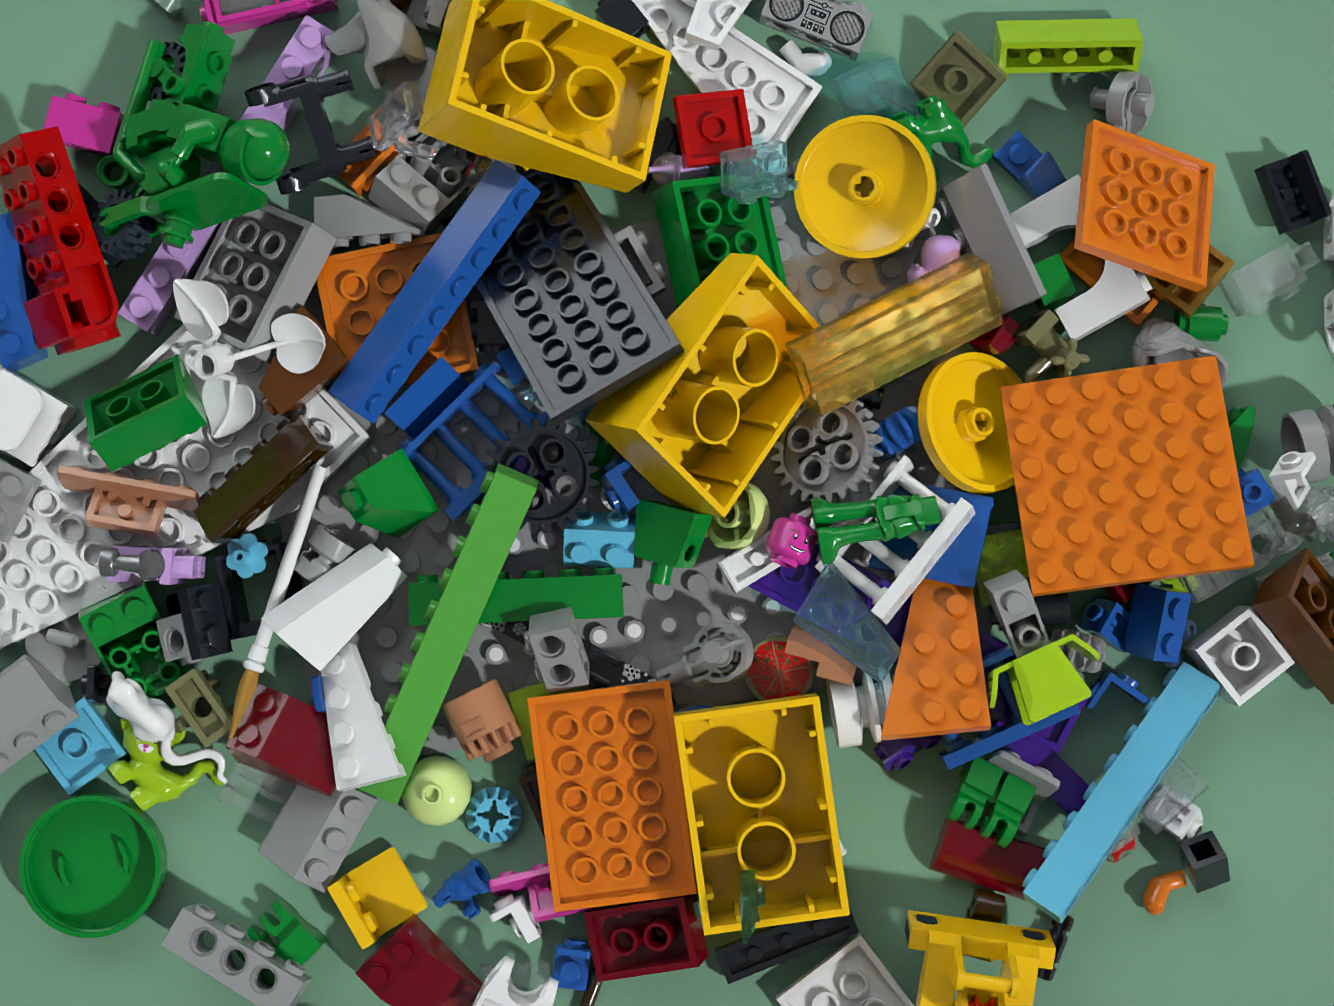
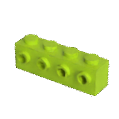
[993,18,1144,74]

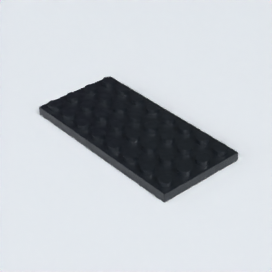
[441,168,684,426]

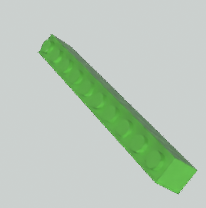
[358,464,539,805]

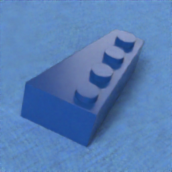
[0,211,48,371]

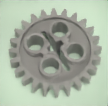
[771,391,883,505]

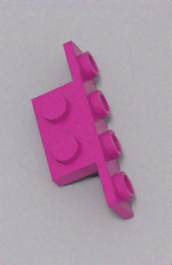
[489,863,604,923]

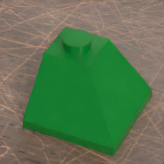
[337,449,439,538]

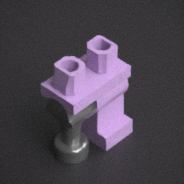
[99,545,206,585]

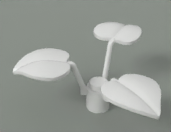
[173,279,326,438]

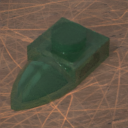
[740,870,766,944]

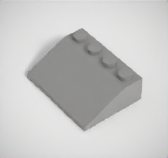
[174,204,337,364]

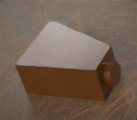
[258,306,350,418]

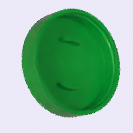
[19,792,167,938]

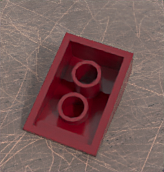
[226,684,336,797]
[583,894,709,982]
[355,913,483,1006]

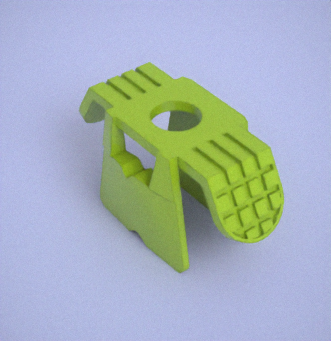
[987,634,1100,726]

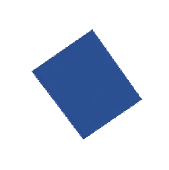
[384,357,470,439]

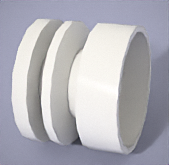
[826,665,895,749]

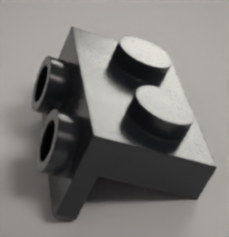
[1254,150,1332,235]

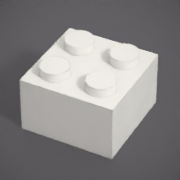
[1184,605,1295,707]

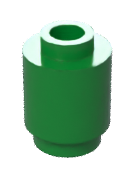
[1173,306,1228,342]

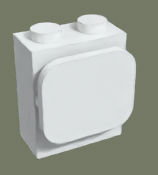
[0,364,77,467]

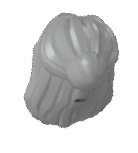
[1132,317,1229,390]

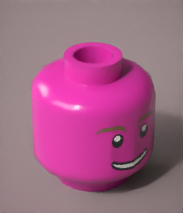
[765,513,817,569]

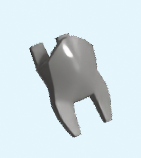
[325,0,428,89]

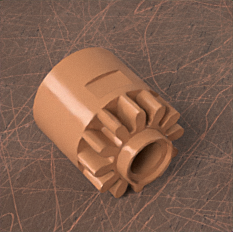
[441,678,523,763]

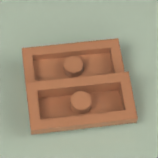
[784,618,860,685]

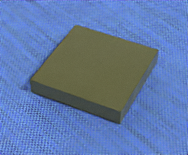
[910,29,1010,128]

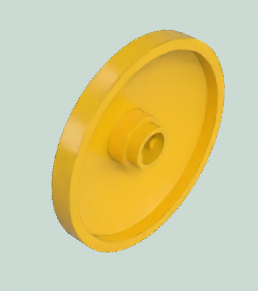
[794,115,936,259]
[918,352,1023,494]

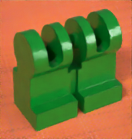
[945,757,1037,848]
[234,898,329,986]

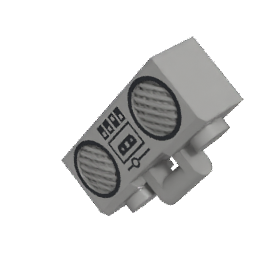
[759,0,874,61]

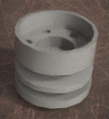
[1280,404,1334,484]

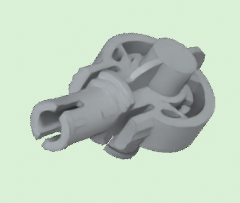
[1090,71,1155,136]
[656,622,754,688]

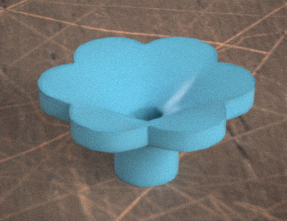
[226,533,268,578]

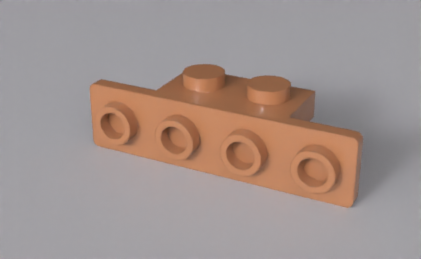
[57,466,200,538]

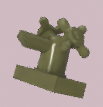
[1014,309,1089,383]
[165,667,235,748]

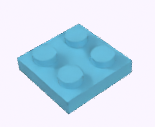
[35,697,128,796]

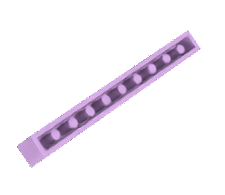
[117,15,336,336]

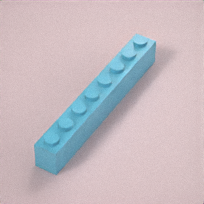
[1022,662,1221,924]

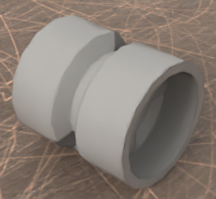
[294,524,357,582]

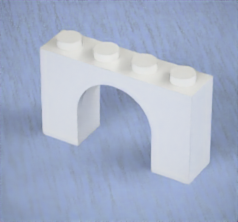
[1010,174,1153,341]

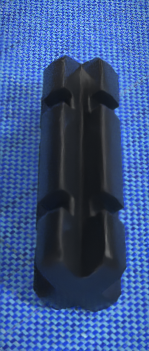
[1037,915,1074,981]

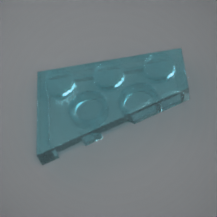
[793,562,902,683]

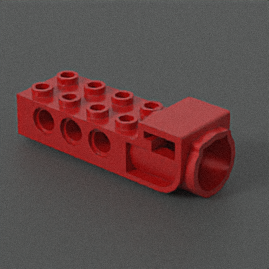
[0,126,121,355]

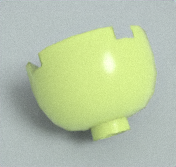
[705,482,771,550]
[401,755,472,826]

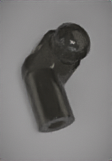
[1269,495,1317,537]

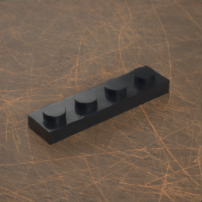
[715,907,859,984]

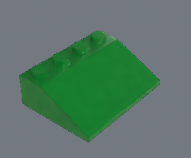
[652,171,788,308]

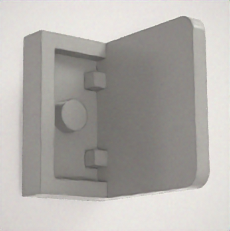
[982,750,1060,837]

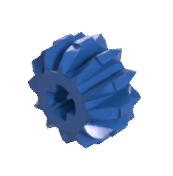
[873,406,922,460]

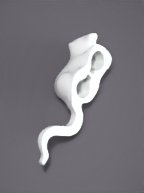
[106,671,228,784]

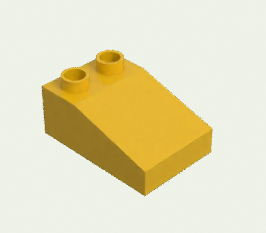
[418,0,672,193]
[585,253,839,518]
[674,693,850,936]

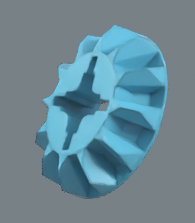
[465,786,522,844]

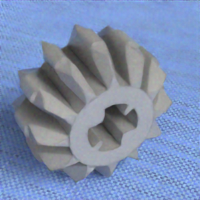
[1049,628,1106,673]

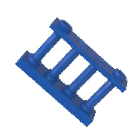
[396,361,555,521]
[938,645,1081,770]

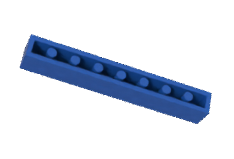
[328,159,541,424]

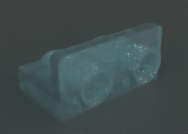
[720,140,798,204]

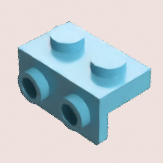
[563,510,636,569]

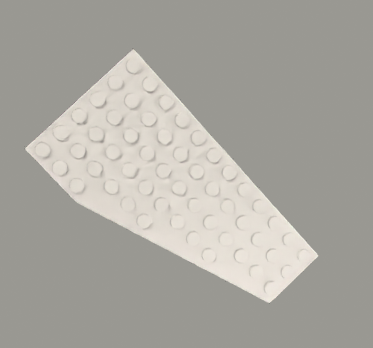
[0,324,372,650]

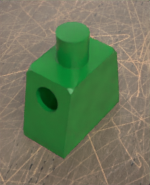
[634,499,712,586]

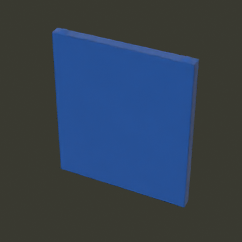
[869,484,994,589]

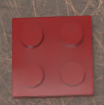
[672,89,755,169]

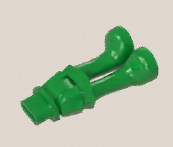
[810,494,941,565]

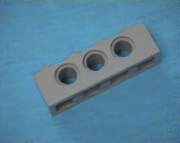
[161,903,312,1006]

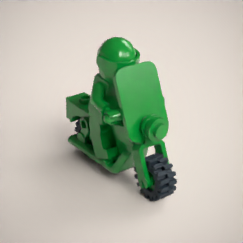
[91,21,291,260]

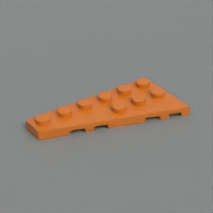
[881,579,991,741]

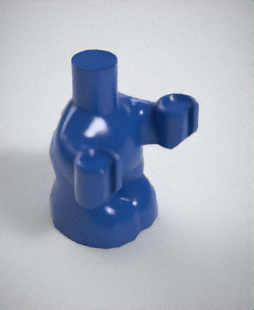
[432,859,491,920]

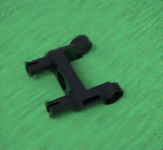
[244,67,377,195]

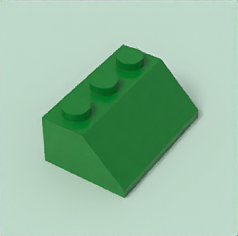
[84,354,207,471]

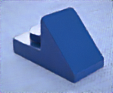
[992,131,1067,200]

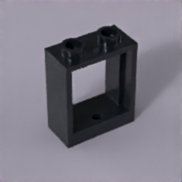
[214,537,302,640]

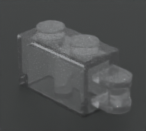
[1218,241,1320,318]

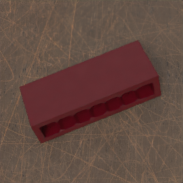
[929,817,1046,901]

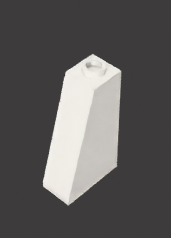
[261,543,408,671]

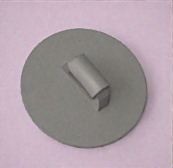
[25,613,102,682]

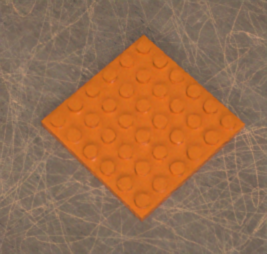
[1000,355,1254,597]

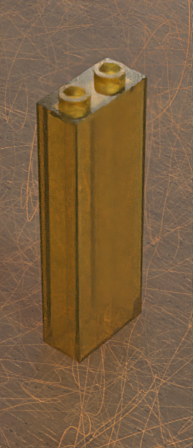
[785,253,1004,416]

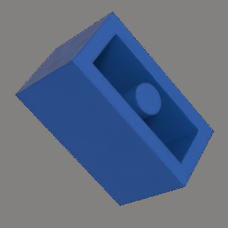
[1122,583,1192,663]

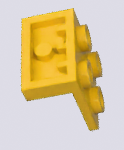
[327,847,428,950]

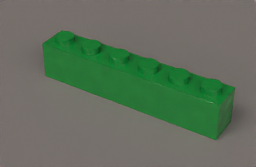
[408,567,624,626]

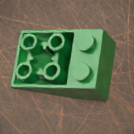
[78,581,190,698]

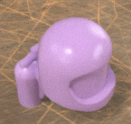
[907,235,965,301]

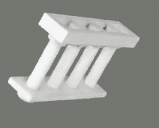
[815,455,976,625]

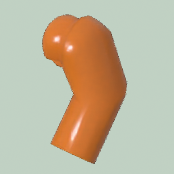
[1143,869,1187,915]

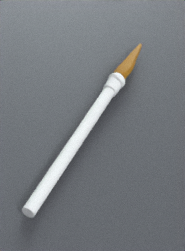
[228,464,327,739]

